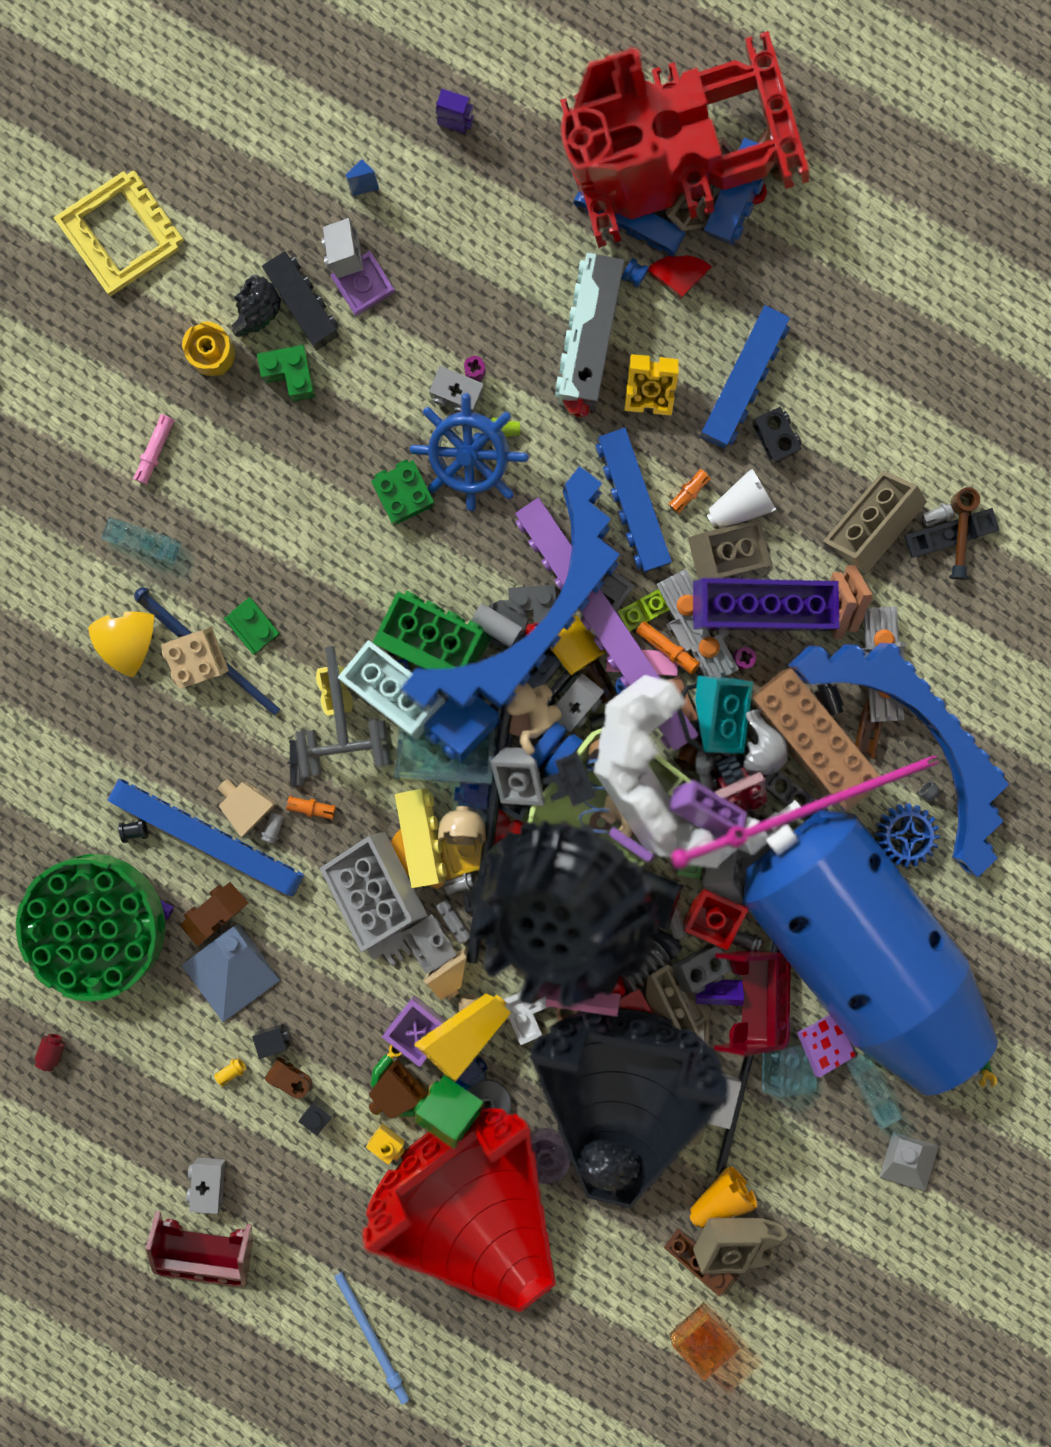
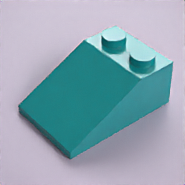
[695,676,753,753]

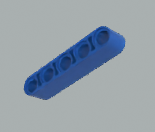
[573,191,685,256]

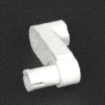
[765,800,800,856]

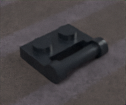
[527,647,581,706]

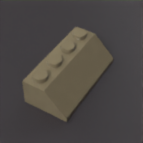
[823,470,927,574]

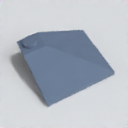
[181,923,280,1022]

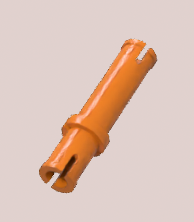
[636,621,701,675]

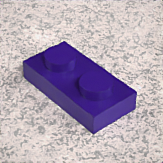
[695,980,744,1006]

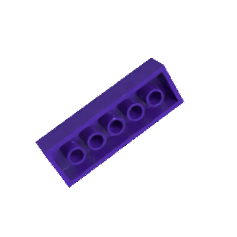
[693,578,839,632]

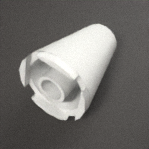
[707,469,776,529]

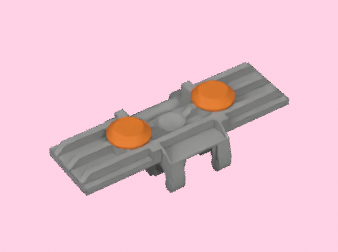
[656,569,739,677]
[862,606,906,722]

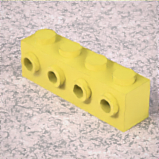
[395,789,447,888]

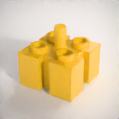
[625,354,679,416]

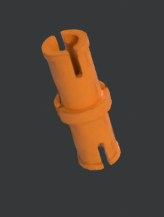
[668,469,711,514]
[286,796,336,820]

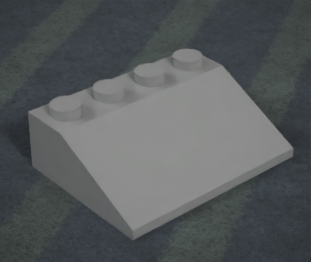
[320,832,428,952]

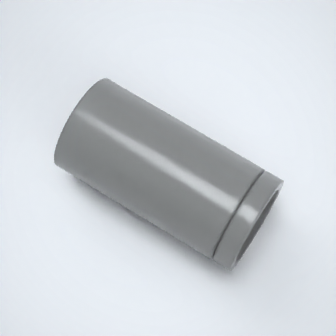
[471,603,523,648]

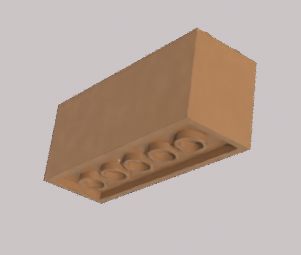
[750,668,880,812]

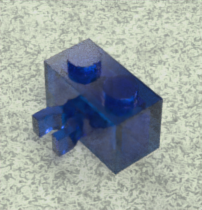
[454,759,491,810]

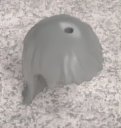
[744,710,788,776]

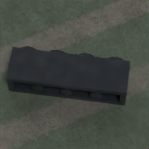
[262,251,339,351]

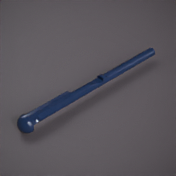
[134,587,281,716]

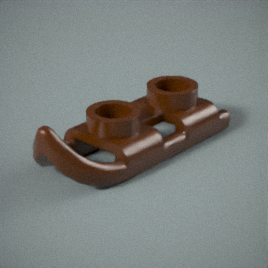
[855,697,883,759]

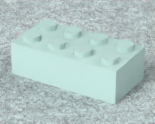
[338,640,446,741]

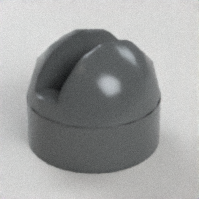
[919,781,940,802]

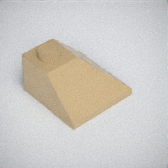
[423,947,468,1000]

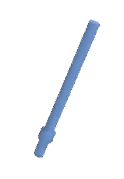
[334,1272,409,1404]

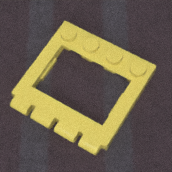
[53,171,184,297]

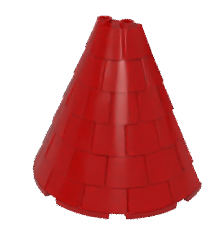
[363,1108,556,1313]

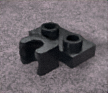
[543,752,596,806]

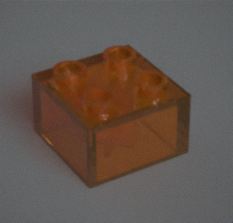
[669,1302,740,1381]

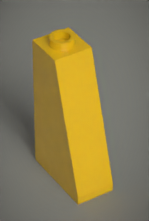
[414,994,511,1081]

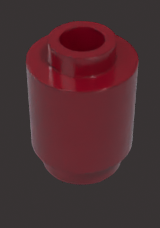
[34,1033,65,1071]

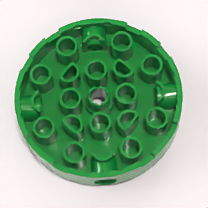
[16,854,165,1001]

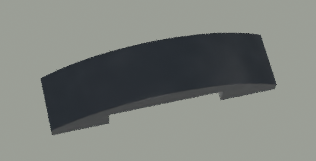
[904,508,1000,558]

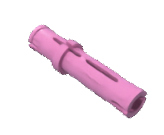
[133,414,175,485]

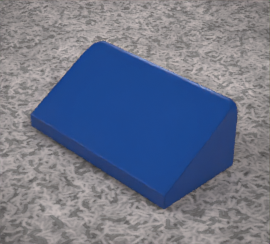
[345,159,379,196]

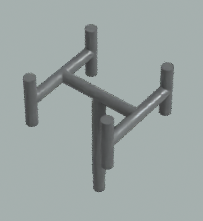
[295,646,391,778]

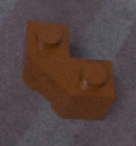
[179,882,249,947]

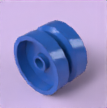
[530,721,584,778]

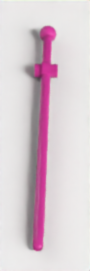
[671,756,939,869]

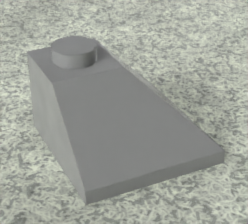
[491,747,545,806]
[879,1132,939,1191]

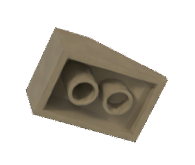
[688,520,771,580]

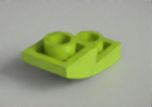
[616,589,669,632]

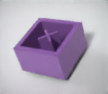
[382,995,447,1067]

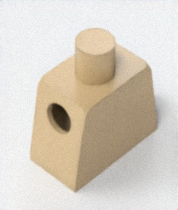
[217,779,277,837]

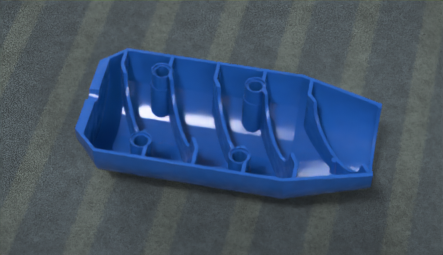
[742,810,998,1096]

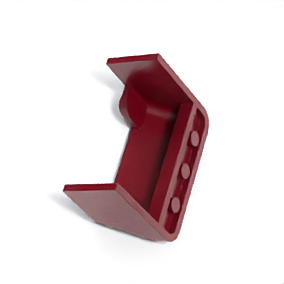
[714,951,791,1056]
[145,1211,253,1287]

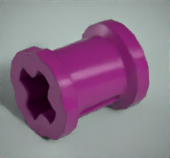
[464,356,486,382]
[732,647,756,669]

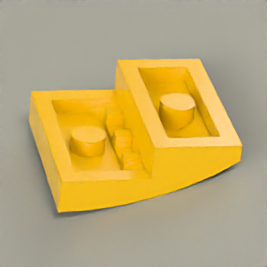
[550,616,606,675]

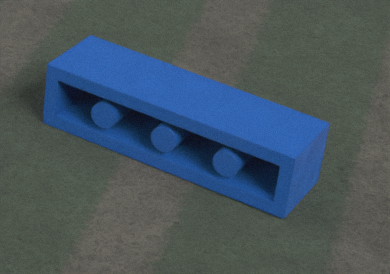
[704,138,764,245]

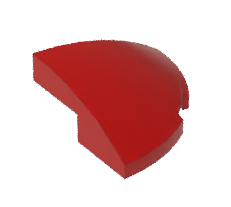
[648,255,712,299]

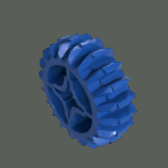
[874,803,940,868]

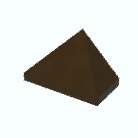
[581,659,618,705]

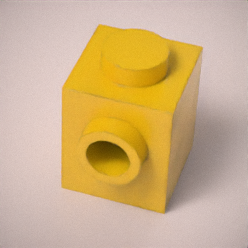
[366,1123,405,1165]

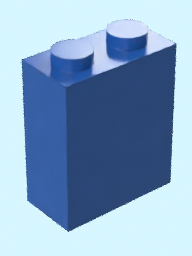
[424,697,499,763]

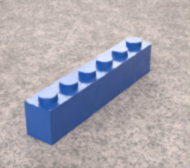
[699,305,790,449]
[595,428,672,574]

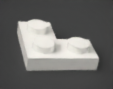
[503,992,548,1045]

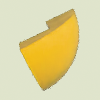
[88,612,154,678]

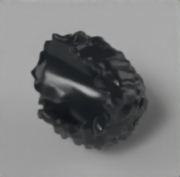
[232,274,281,337]
[578,1139,641,1191]

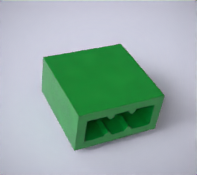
[371,460,435,526]
[414,1075,483,1149]

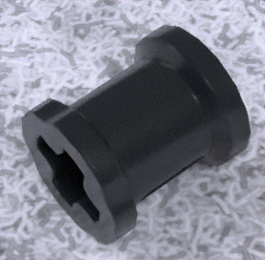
[118,819,149,843]

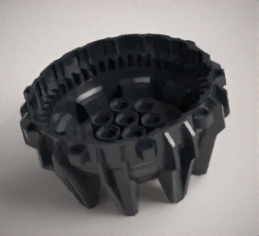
[472,820,659,1008]

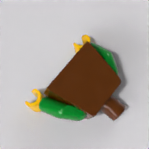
[369,1045,432,1119]

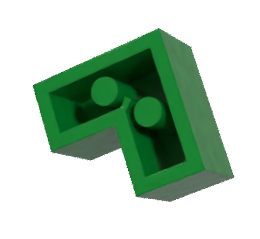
[257,345,316,402]

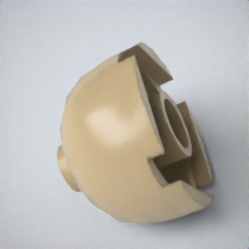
[438,806,486,845]

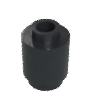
[814,683,844,716]

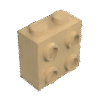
[161,626,229,689]

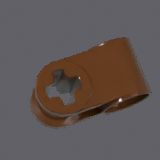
[264,1057,312,1098]

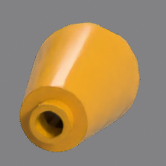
[690,1166,758,1229]

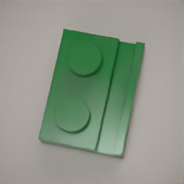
[223,597,280,655]

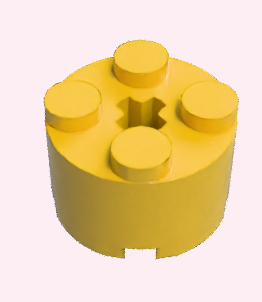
[182,321,235,376]

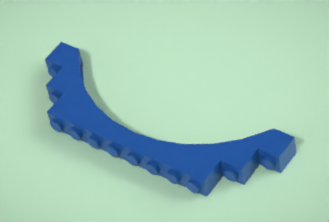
[400,466,620,711]
[788,643,1009,878]

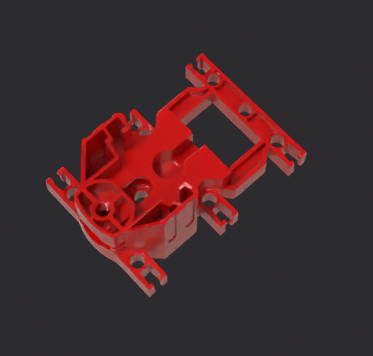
[560,31,809,248]

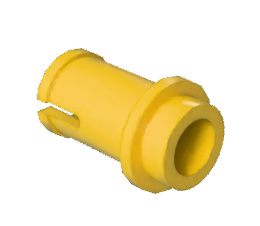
[214,1058,246,1087]

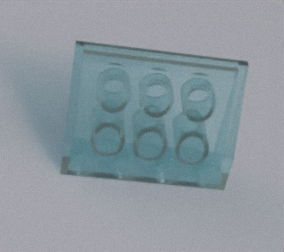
[394,727,496,785]

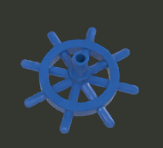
[409,393,529,512]

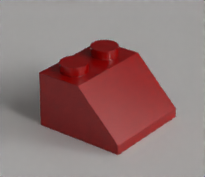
[683,889,748,950]

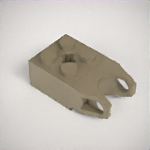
[693,1217,787,1274]

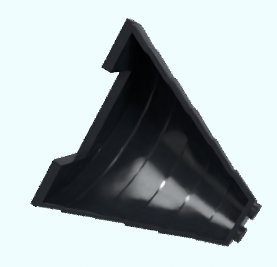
[529,1008,729,1208]

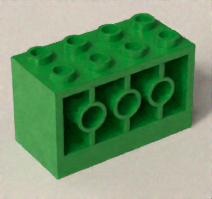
[372,590,491,669]

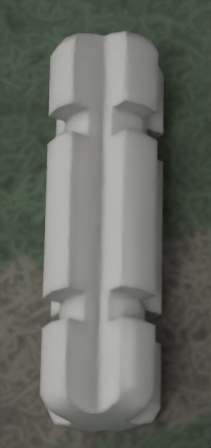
[437,900,470,944]

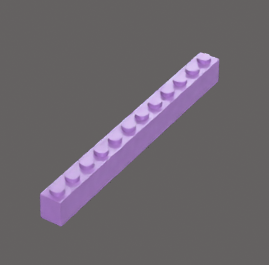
[515,497,698,751]

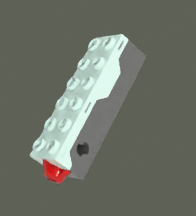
[555,252,624,417]

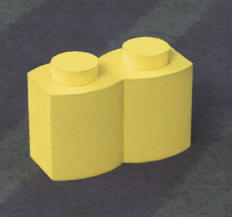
[316,666,353,716]

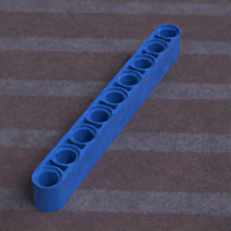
[107,779,305,897]

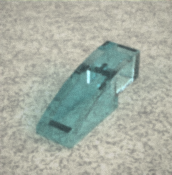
[101,517,181,564]
[846,1053,902,1130]

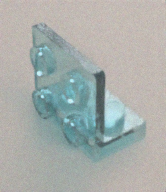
[762,1046,817,1098]

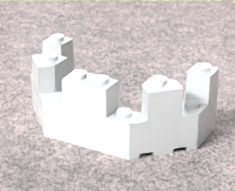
[594,675,768,868]

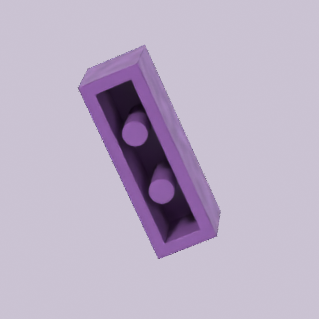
[669,781,747,838]

